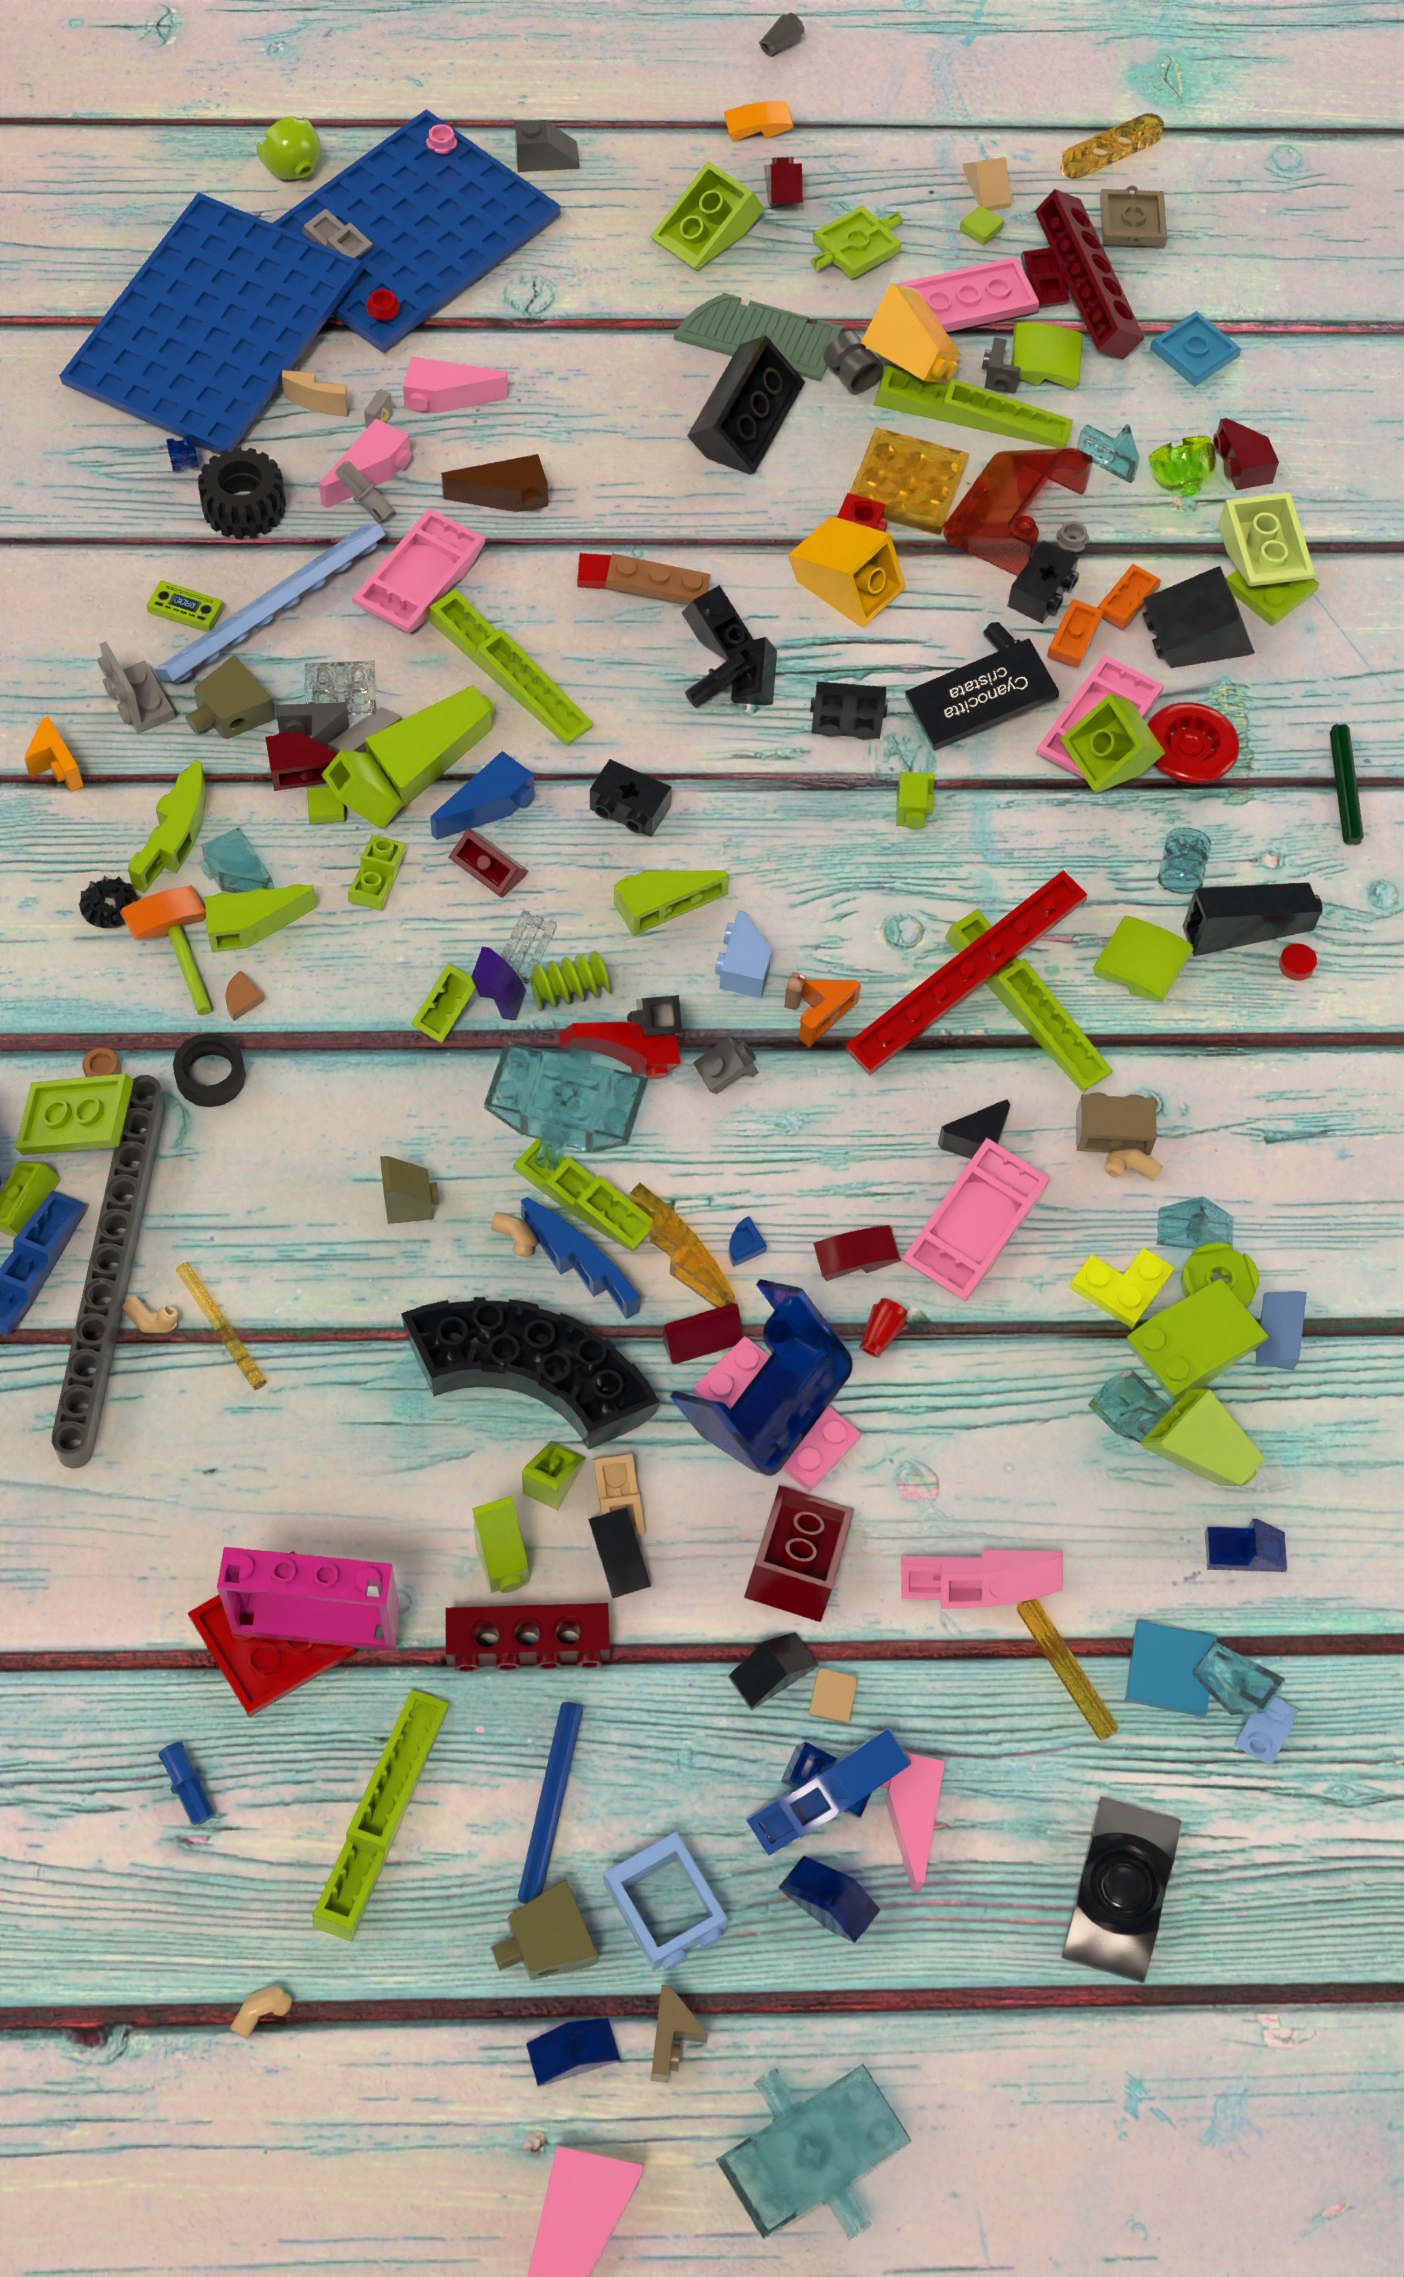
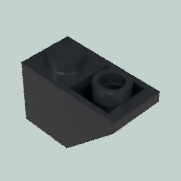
[682,585,756,661]

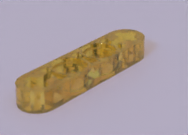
[1060,113,1164,179]

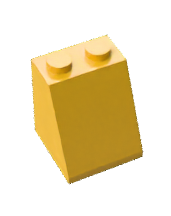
[861,283,961,384]
[788,516,906,627]

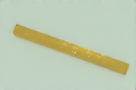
[176,1262,267,1390]

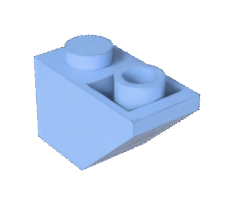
[715,910,772,998]

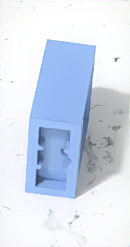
[603,1831,728,1971]

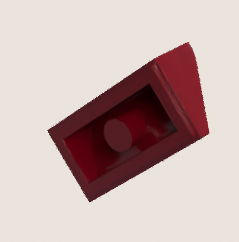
[448,829,529,898]
[663,1303,743,1364]

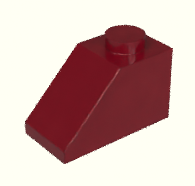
[265,732,337,791]

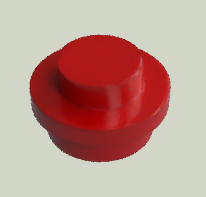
[367,289,399,320]

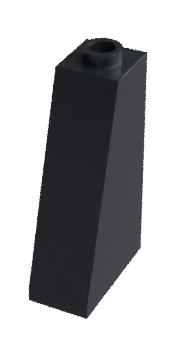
[1182,882,1323,956]

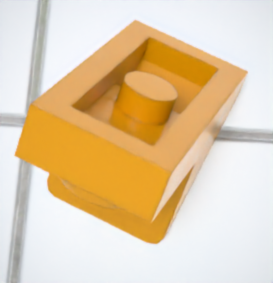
[24,716,83,792]

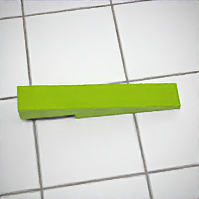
[873,365,1073,449]
[428,589,593,746]
[945,909,1113,1093]
[312,1689,449,1942]

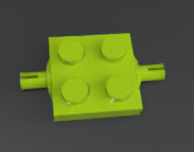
[811,205,903,280]

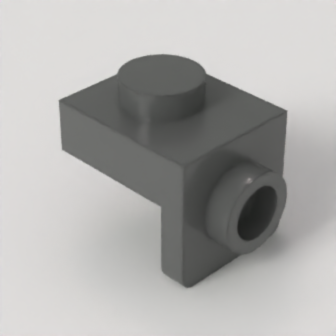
[982,337,1021,394]
[693,1037,759,1094]

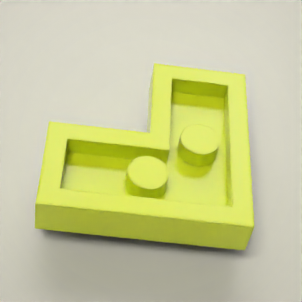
[1069,1247,1175,1329]

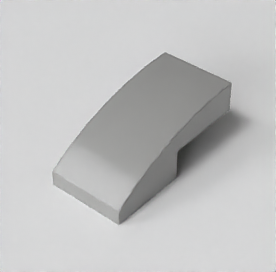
[302,209,373,259]

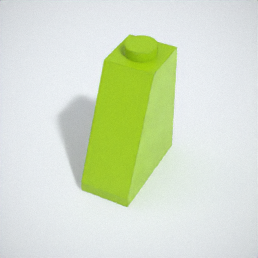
[1140,1389,1265,1486]

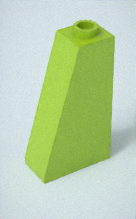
[364,685,494,808]

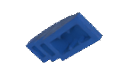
[0,1190,86,1336]
[521,1197,640,1320]

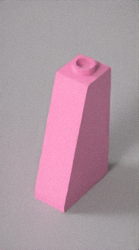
[527,2146,643,2277]

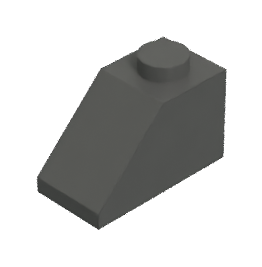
[514,120,579,172]

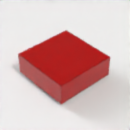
[577,553,611,589]

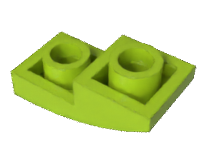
[348,834,406,911]

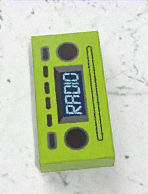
[146,580,224,632]

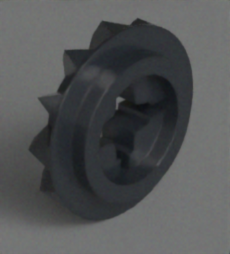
[79,875,138,928]

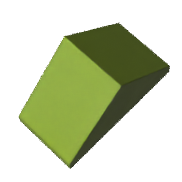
[522,1441,586,1510]

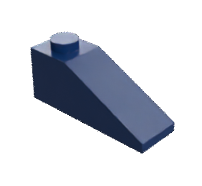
[430,751,534,840]

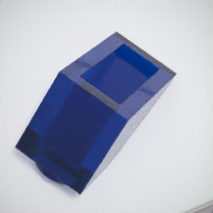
[778,1856,880,1943]

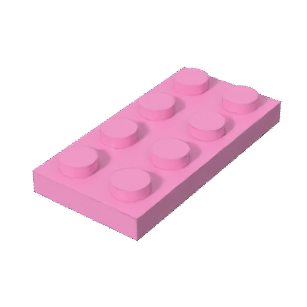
[898,257,1039,332]
[693,1336,862,1493]

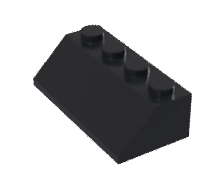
[687,335,805,475]

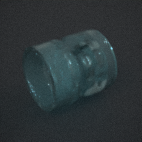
[1157,828,1212,894]

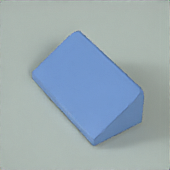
[1256,1291,1307,1370]

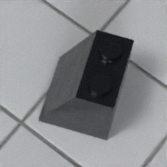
[1142,566,1255,668]

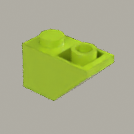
[322,750,404,829]

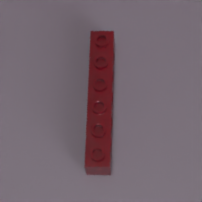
[1034,189,1144,359]

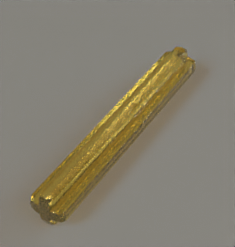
[1016,1598,1118,1741]

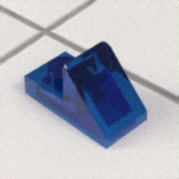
[1205,1518,1287,1572]

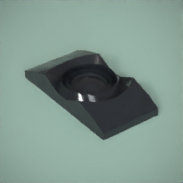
[1061,1797,1181,1983]

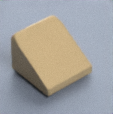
[808,1669,858,1724]

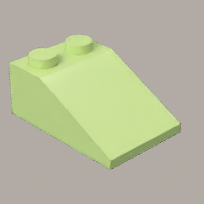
[1218,492,1316,587]

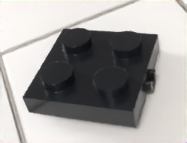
[810,681,887,739]

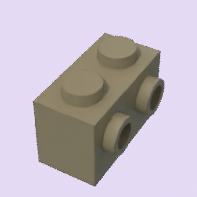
[1076,1092,1157,1155]

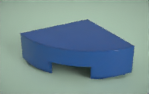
[729,1216,767,1267]

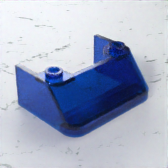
[669,1279,853,1476]

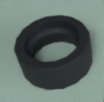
[173,1033,246,1107]

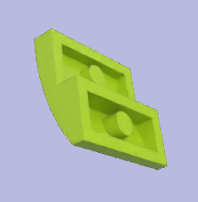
[1011,322,1082,390]
[1093,915,1194,1002]

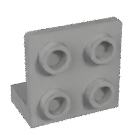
[98,641,175,734]

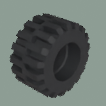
[198,447,286,539]

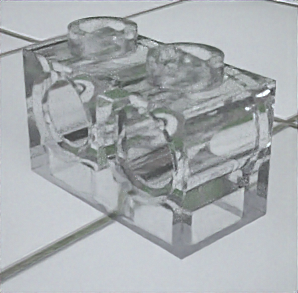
[304,661,377,715]

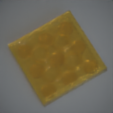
[849,427,970,535]

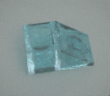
[1088,1368,1171,1443]

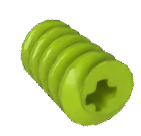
[530,951,610,1011]

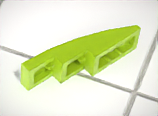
[513,1138,657,1252]

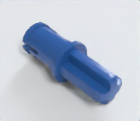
[158,1742,214,1825]

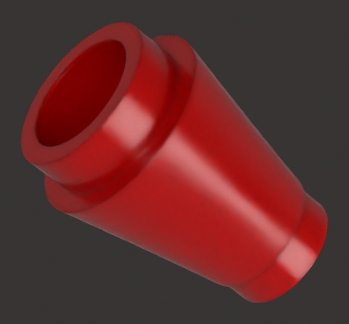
[859,1298,908,1358]

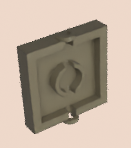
[1100,185,1167,247]

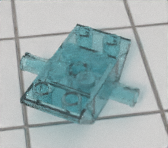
[484,1042,648,1170]
[716,2064,912,2240]

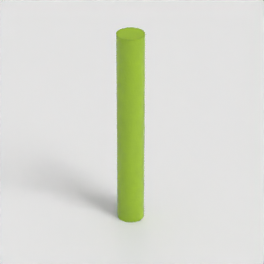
[168,925,212,1015]

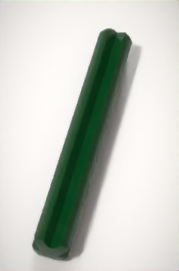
[1330,724,1364,845]

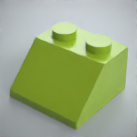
[1060,693,1165,793]

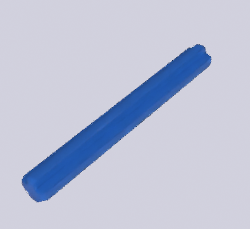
[518,1702,582,1904]

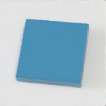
[1150,311,1241,387]
[1125,1620,1217,1717]

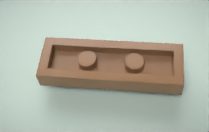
[605,553,711,605]

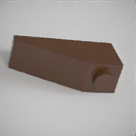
[441,454,548,512]

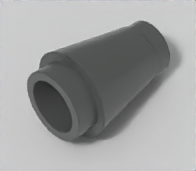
[759,12,804,56]

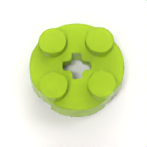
[1181,1242,1259,1309]

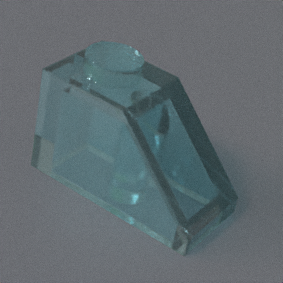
[200,827,274,893]

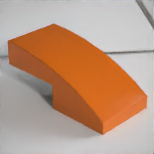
[120,885,206,940]

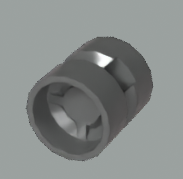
[824,331,883,394]

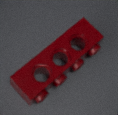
[445,1603,610,1672]

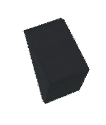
[938,1099,1010,1159]
[728,1632,818,1710]

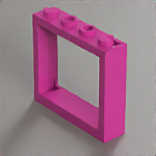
[217,1547,400,1651]

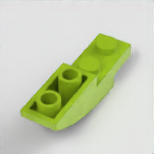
[128,759,206,894]

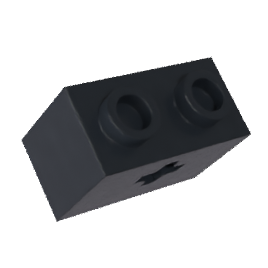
[1007,540,1079,624]
[590,759,672,837]

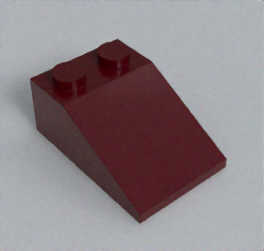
[744,1485,854,1622]

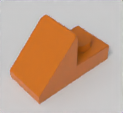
[799,980,861,1048]

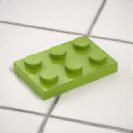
[15,1073,134,1155]

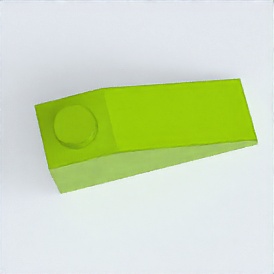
[614,870,729,936]
[472,1496,529,1593]

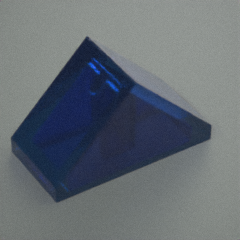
[526,2018,621,2087]

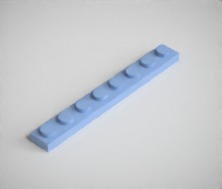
[154,523,385,683]

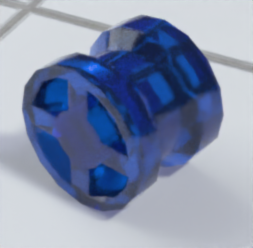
[166,435,199,472]

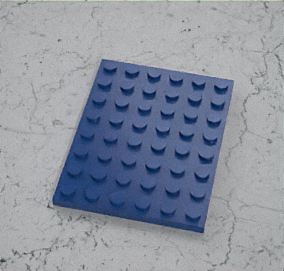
[272,109,561,353]
[59,192,363,455]

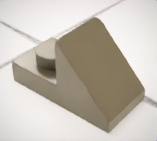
[651,1985,708,2083]

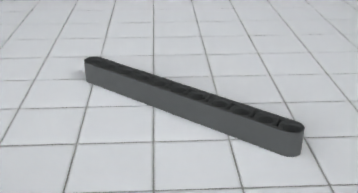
[51,1075,166,1469]

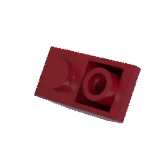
[764,157,803,204]
[1213,418,1279,490]

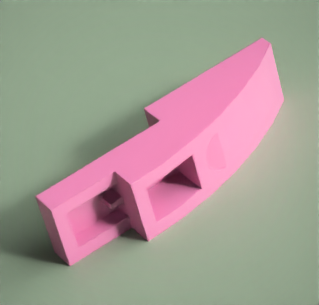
[901,1549,1063,1609]

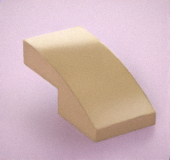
[282,370,349,417]
[593,1453,645,1535]

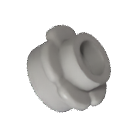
[1056,521,1089,552]

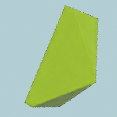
[411,962,476,1044]

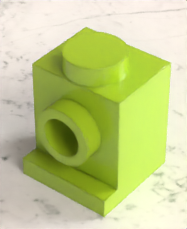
[896,771,935,829]

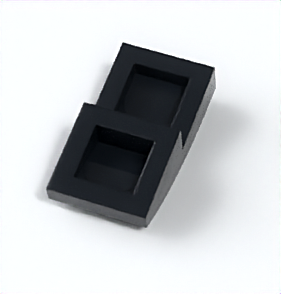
[588,1507,651,1598]

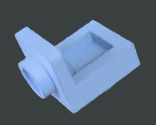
[1235,1690,1299,1765]

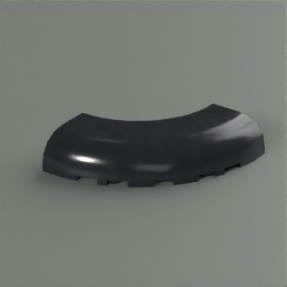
[401,1297,660,1450]

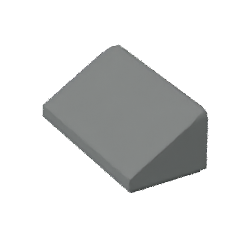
[327,707,403,754]

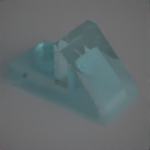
[1075,424,1140,483]

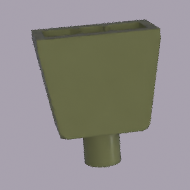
[186,655,276,739]
[490,1880,597,1980]

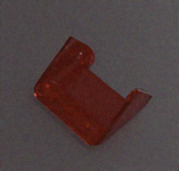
[943,448,1094,577]

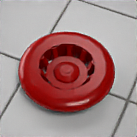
[1147,702,1240,783]

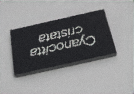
[905,638,1059,751]

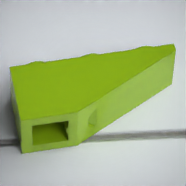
[204,884,316,952]

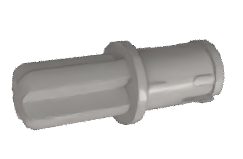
[335,461,393,523]

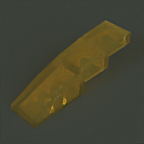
[630,1182,735,1308]

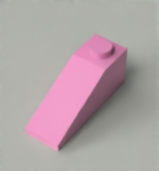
[403,356,508,413]
[319,418,412,508]
[880,1753,945,1893]

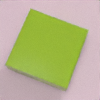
[960,205,1004,245]
[307,786,345,824]

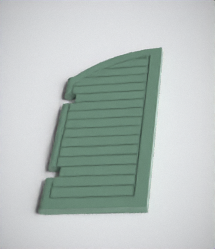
[674,292,843,382]

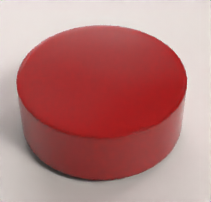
[1279,943,1317,981]

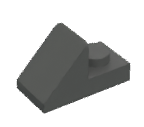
[276,702,349,748]

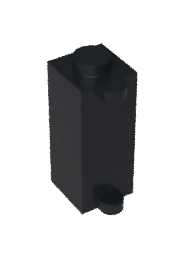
[627,995,682,1036]

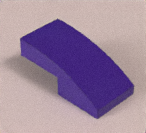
[471,946,526,1021]

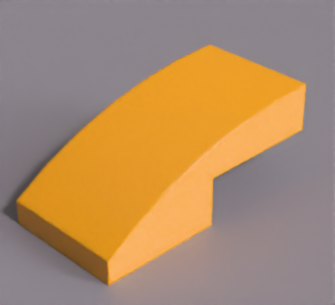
[724,101,794,142]

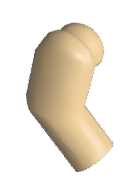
[1104,1148,1163,1181]
[490,1212,537,1257]
[122,1296,179,1333]
[229,1986,292,2039]

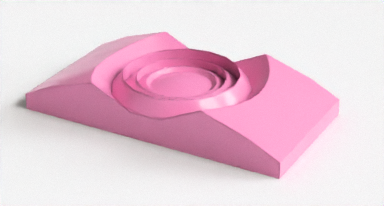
[352,508,485,633]
[1036,654,1164,779]
[902,1138,1050,1302]

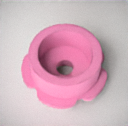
[426,124,457,154]

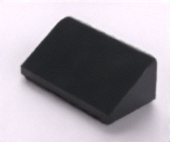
[731,637,777,706]

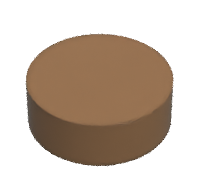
[82,1048,121,1077]

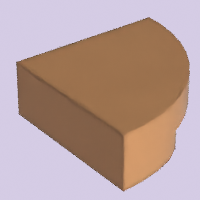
[225,970,263,1021]
[784,972,807,1010]

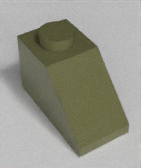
[380,1156,439,1224]

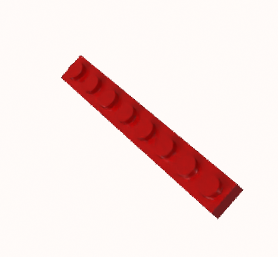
[845,870,1088,1076]

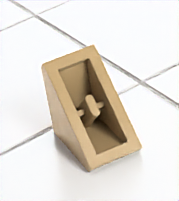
[963,157,1012,211]

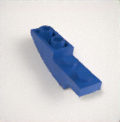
[746,1727,911,1856]

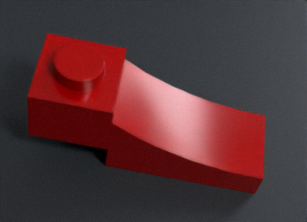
[559,1022,681,1079]

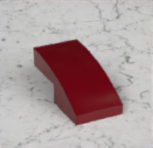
[1021,247,1070,308]
[813,1225,901,1281]

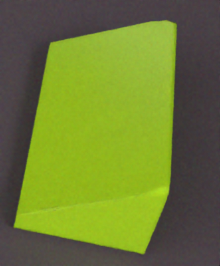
[0,1161,60,1237]

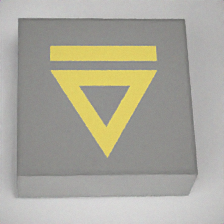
[364,389,392,429]

